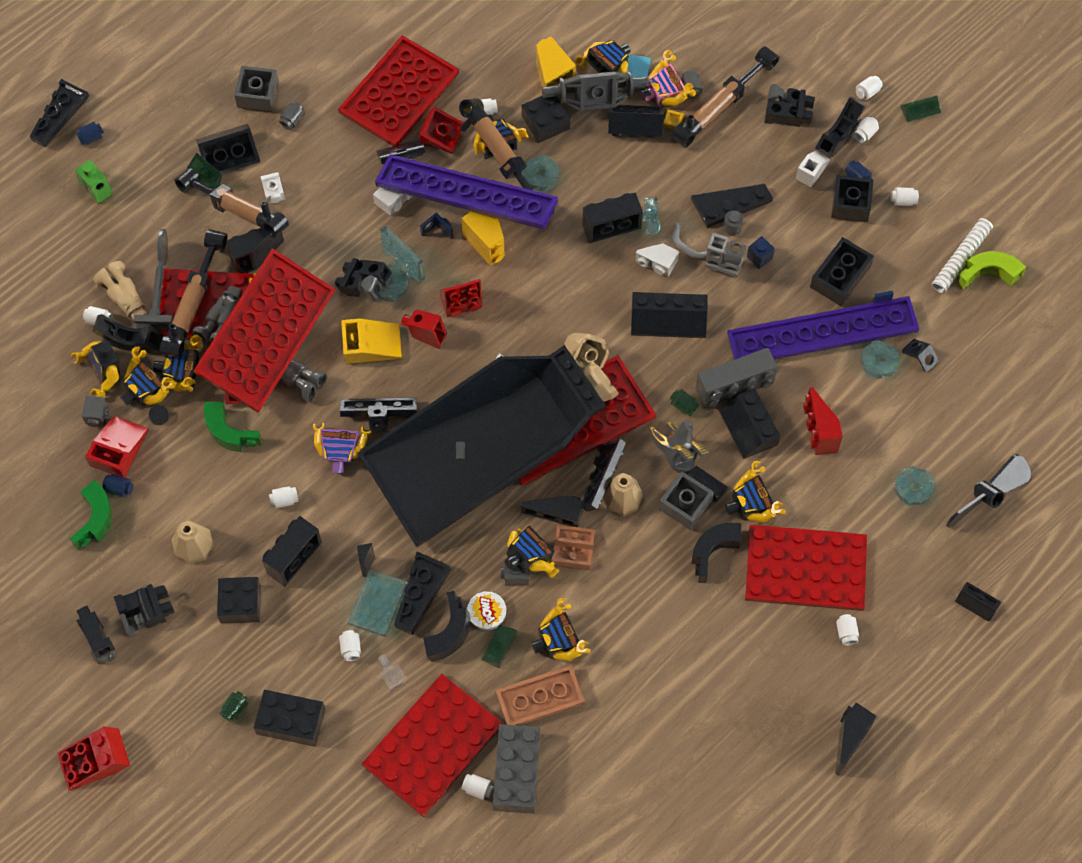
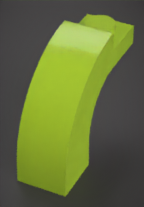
[958,251,1026,289]

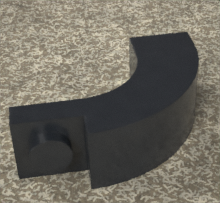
[815,96,867,158]
[92,314,164,353]
[691,523,741,583]
[423,591,470,662]

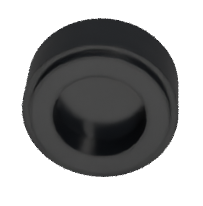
[149,405,169,425]

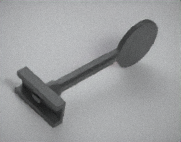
[133,229,173,331]

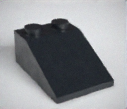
[835,702,877,776]

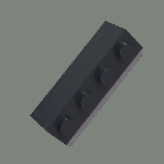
[631,292,708,338]

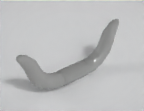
[673,223,707,259]

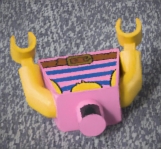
[641,50,696,107]

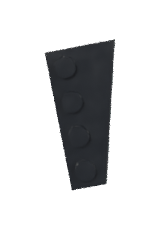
[29,79,90,147]
[691,184,773,228]
[581,439,626,512]
[394,551,452,635]

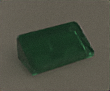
[900,95,941,122]
[187,153,222,190]
[482,625,517,668]

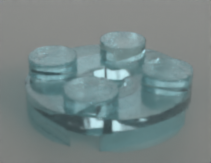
[523,155,559,191]
[643,197,660,234]
[374,264,408,302]
[860,340,899,379]
[895,466,934,506]

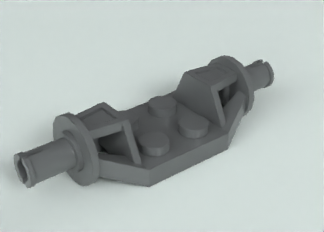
[542,71,649,111]

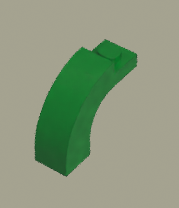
[204,402,262,452]
[70,479,112,550]

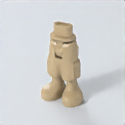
[93,261,147,320]

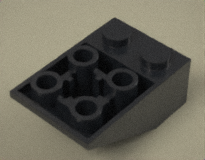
[227,228,284,273]

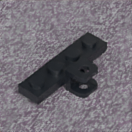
[340,398,417,432]

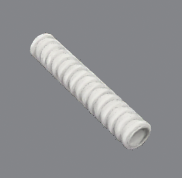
[932,218,993,293]

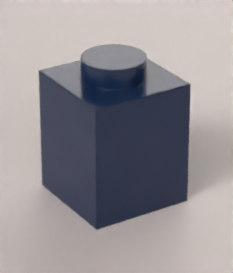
[747,236,775,269]

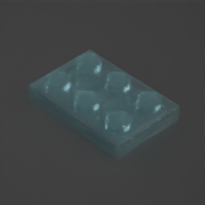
[380,225,425,283]
[348,569,407,637]

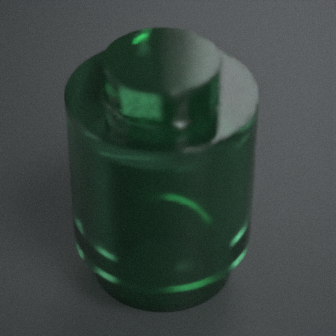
[670,389,699,416]
[219,691,248,722]

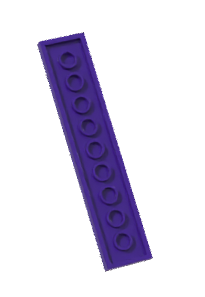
[375,154,558,230]
[727,296,919,360]

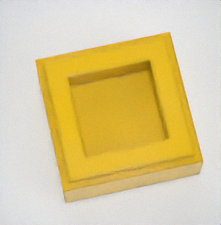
[663,109,685,130]

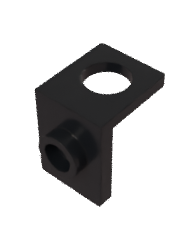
[901,339,939,373]

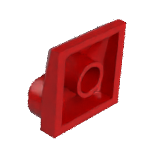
[419,106,464,154]

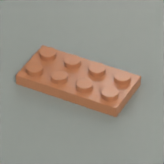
[495,665,585,726]

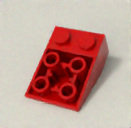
[440,279,483,317]
[803,387,843,455]
[85,416,149,477]
[57,726,130,790]

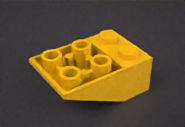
[341,319,402,364]

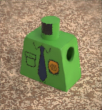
[75,160,113,204]

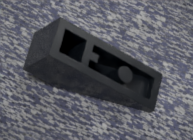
[521,495,583,527]

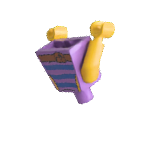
[313,423,372,473]

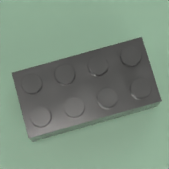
[696,348,777,408]
[493,724,540,813]

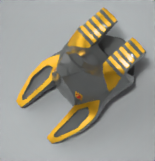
[649,420,708,474]

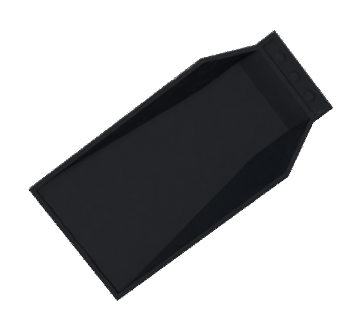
[358,345,607,547]

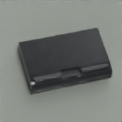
[377,140,425,164]

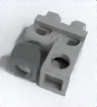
[705,233,746,278]

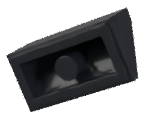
[687,465,728,502]
[357,543,375,577]
[955,582,1001,621]

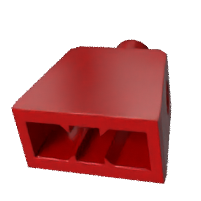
[401,309,447,349]

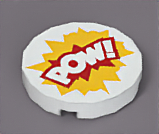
[467,591,507,631]

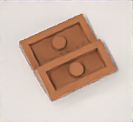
[551,525,595,570]

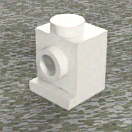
[260,172,285,204]

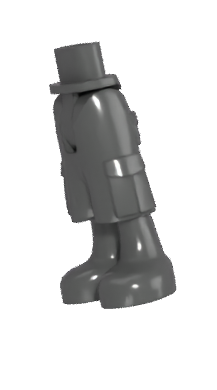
[192,286,243,344]
[280,360,327,403]

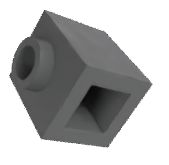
[82,396,110,427]
[501,565,529,585]

